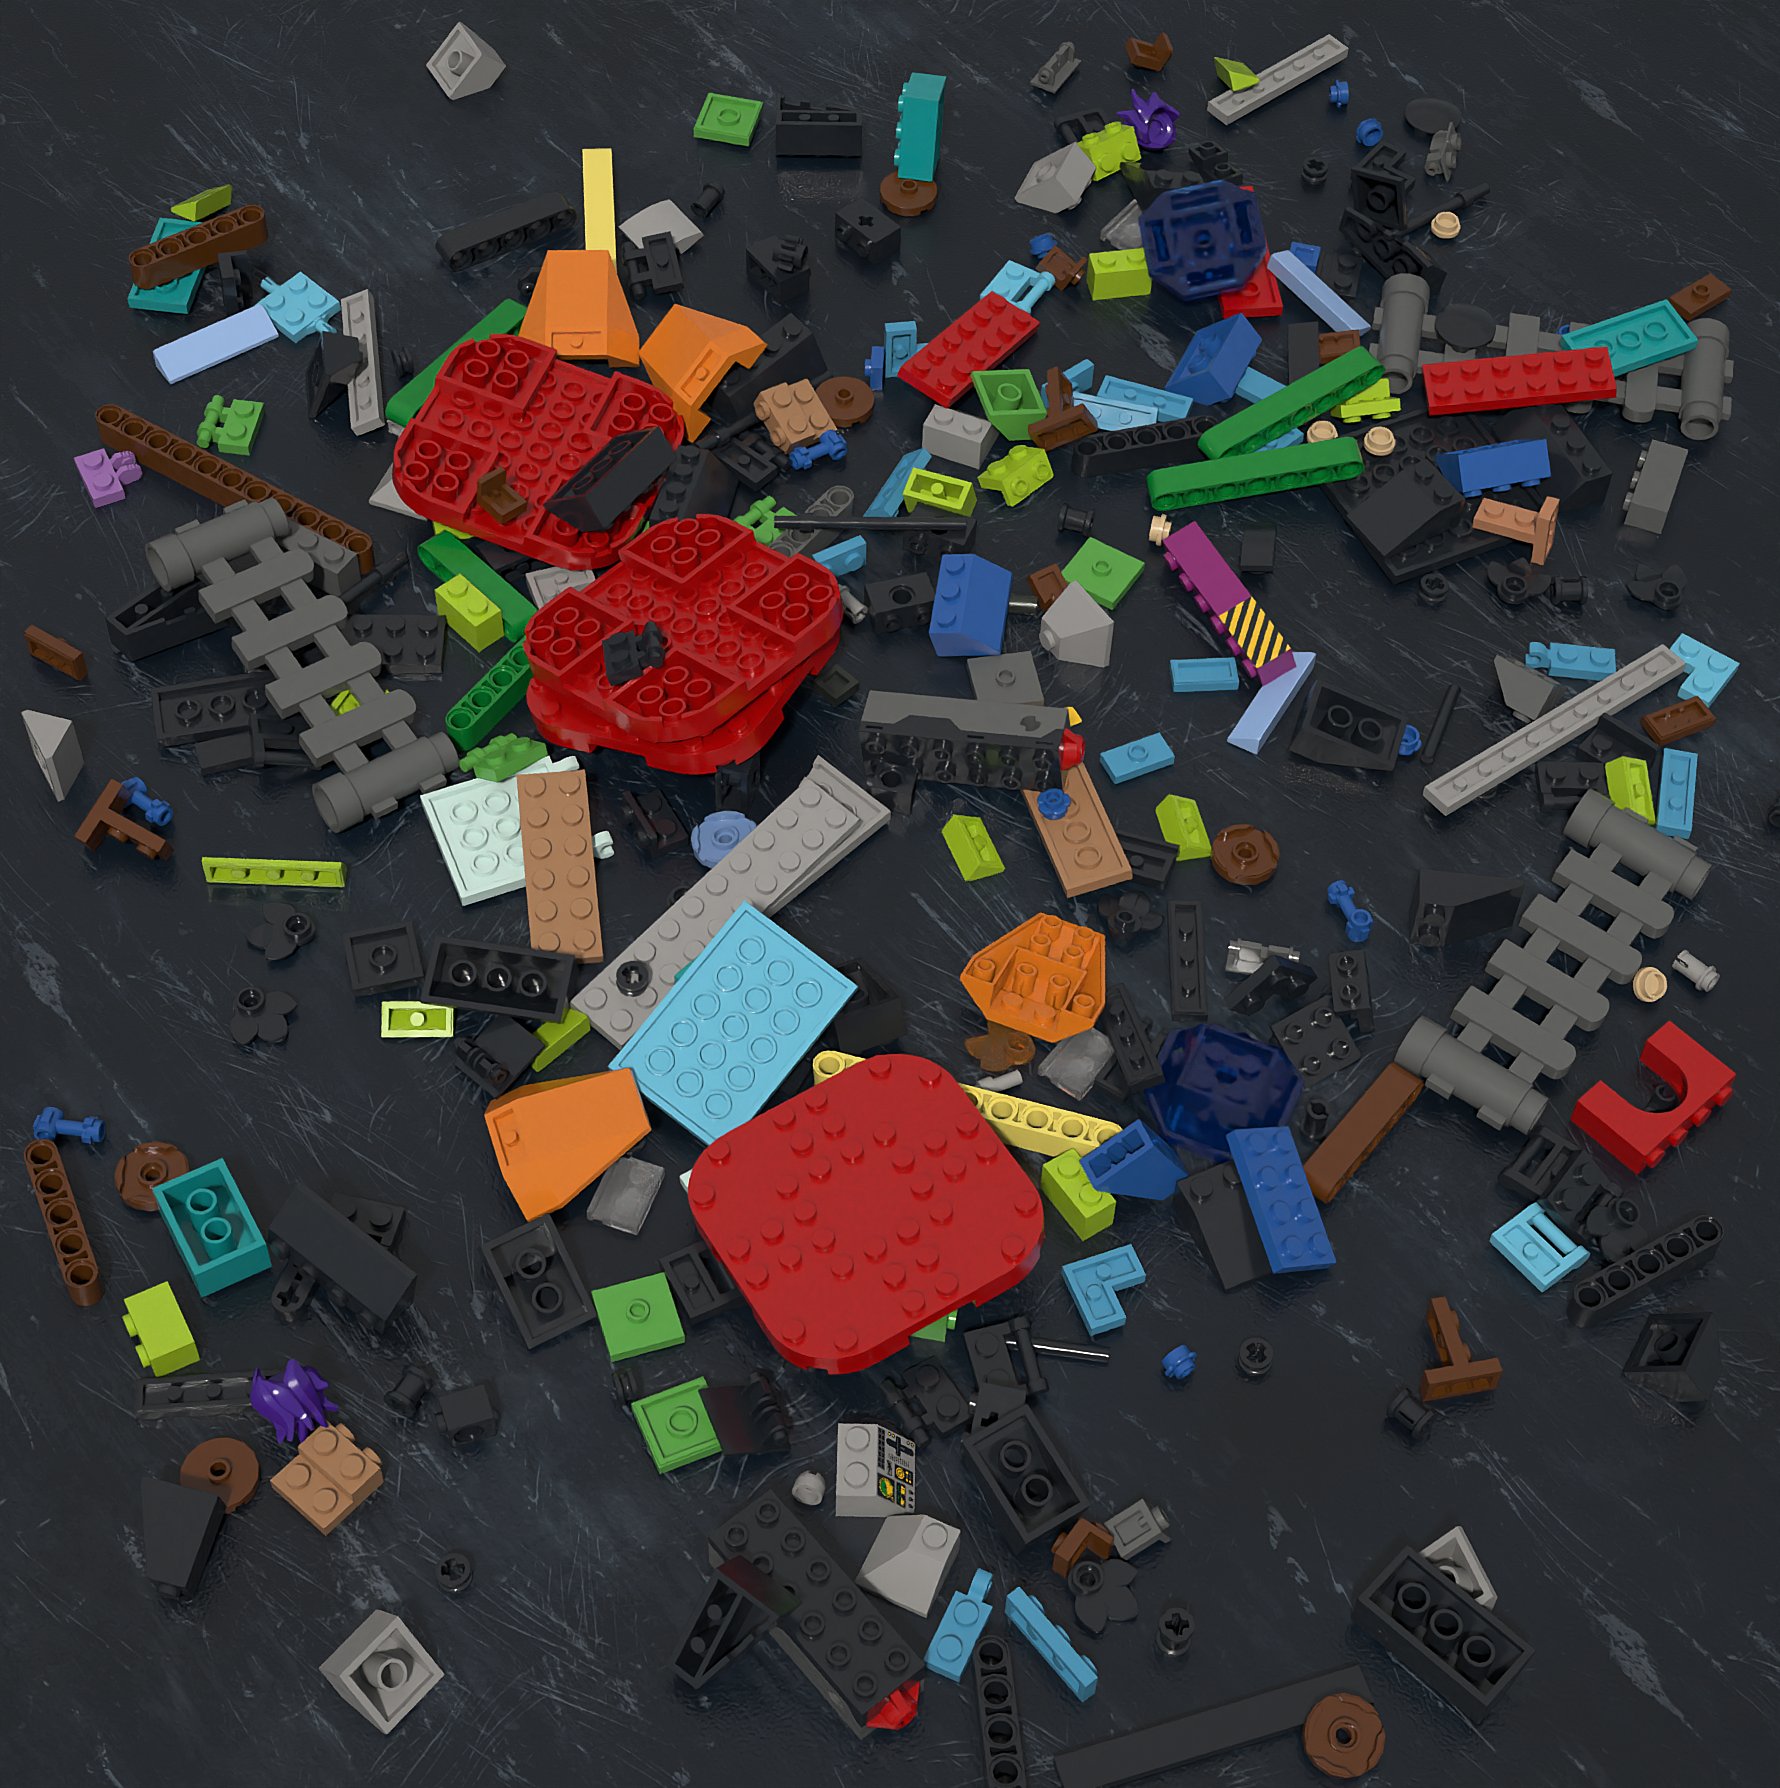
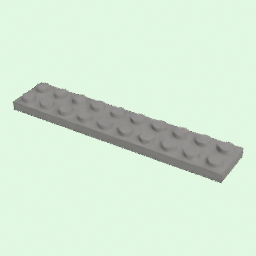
[570,778,860,1051]

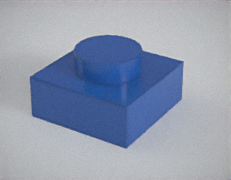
[1290,242,1321,274]
[864,346,884,390]

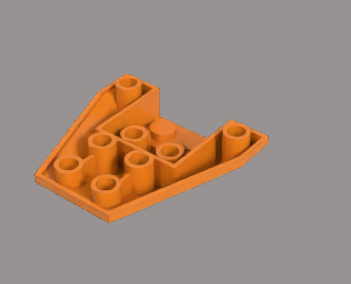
[518,250,640,367]
[638,304,768,443]
[960,912,1105,1043]
[484,1068,652,1222]

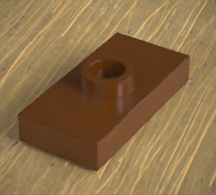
[1668,273,1732,321]
[1319,329,1360,364]
[24,625,88,681]
[1641,696,1716,747]

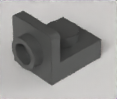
[1103,1499,1172,1560]

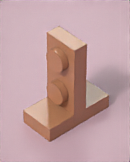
[1473,496,1560,565]

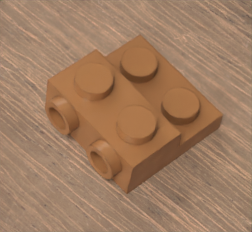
[753,379,838,454]
[270,1420,384,1536]

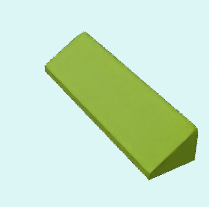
[202,857,347,887]

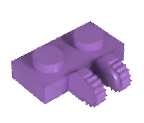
[74,448,143,508]

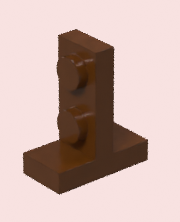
[1028,366,1098,452]
[74,778,174,861]
[1419,1296,1503,1402]

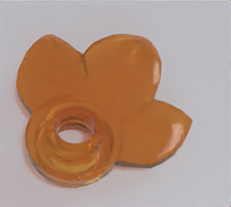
[964,1020,1036,1072]

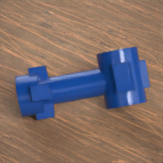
[789,429,848,470]
[121,777,173,826]
[1327,880,1373,942]
[33,1107,106,1144]

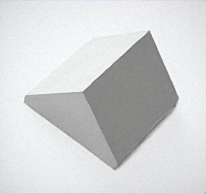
[21,710,84,802]
[1418,1526,1498,1613]

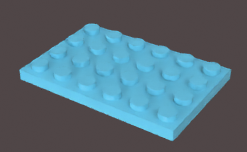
[608,900,858,1146]

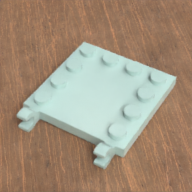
[420,756,614,906]

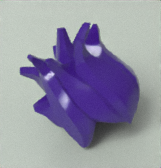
[1117,89,1180,151]
[249,1359,338,1443]

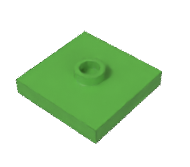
[694,93,763,147]
[1061,537,1145,610]
[591,1272,685,1362]
[631,1376,722,1474]

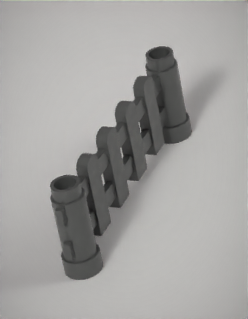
[1369,274,1734,440]
[145,497,459,833]
[1394,789,1713,1135]

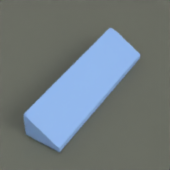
[1267,250,1371,337]
[153,304,279,385]
[1227,652,1316,755]

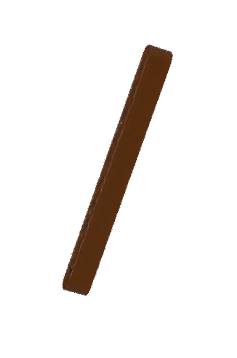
[95,404,375,575]

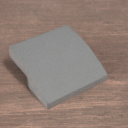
[619,199,704,254]

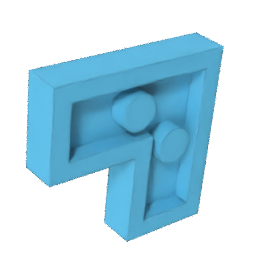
[1670,633,1740,708]

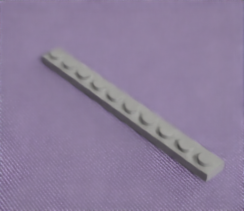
[1423,644,1686,816]

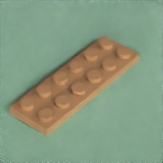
[1020,761,1132,898]
[516,770,603,964]

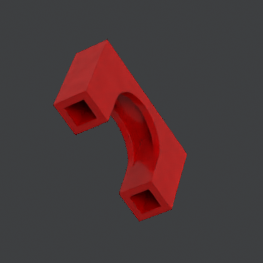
[1570,1021,1736,1175]

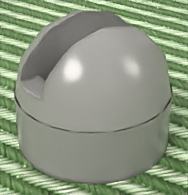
[792,1470,826,1505]

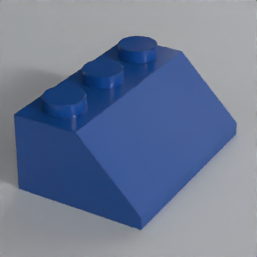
[1164,313,1262,406]
[1435,439,1551,497]
[929,554,1013,656]

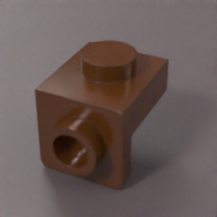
[1125,32,1173,72]
[1035,245,1088,291]
[477,467,527,525]
[1026,563,1068,613]
[1051,1517,1114,1578]

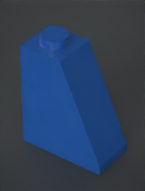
[1079,1119,1190,1200]

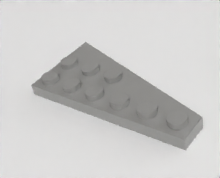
[765,755,891,918]

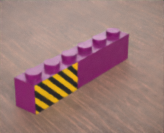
[1162,521,1297,686]

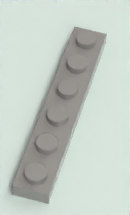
[1207,34,1349,125]
[341,289,385,436]

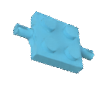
[255,272,341,343]

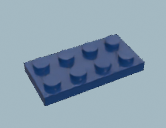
[1226,1126,1337,1274]

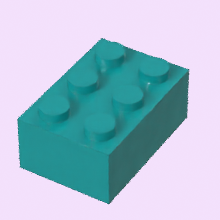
[894,72,946,182]
[152,1158,272,1298]

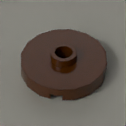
[880,171,937,216]
[815,376,875,428]
[1210,824,1280,885]
[114,1141,190,1211]
[180,1438,261,1514]
[1301,1693,1386,1779]

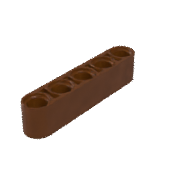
[128,205,268,289]
[1303,1062,1424,1204]
[24,1139,105,1307]

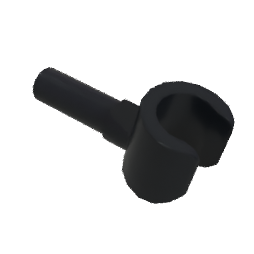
[1642,1084,1676,1113]

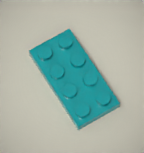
[127,218,206,314]
[1560,299,1698,377]

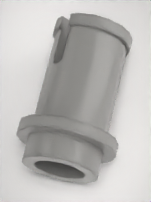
[838,584,868,624]
[1672,950,1720,992]

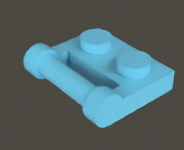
[980,260,1055,314]
[1489,1202,1590,1293]

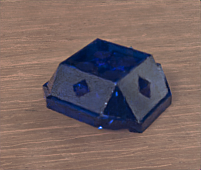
[1138,180,1267,301]
[1143,1023,1305,1164]

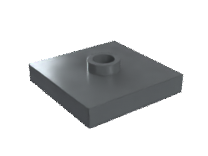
[966,651,1044,706]

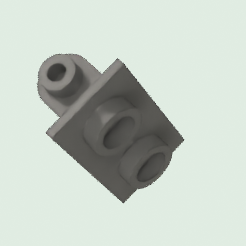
[1030,42,1081,94]
[1424,122,1462,181]
[1225,938,1300,975]

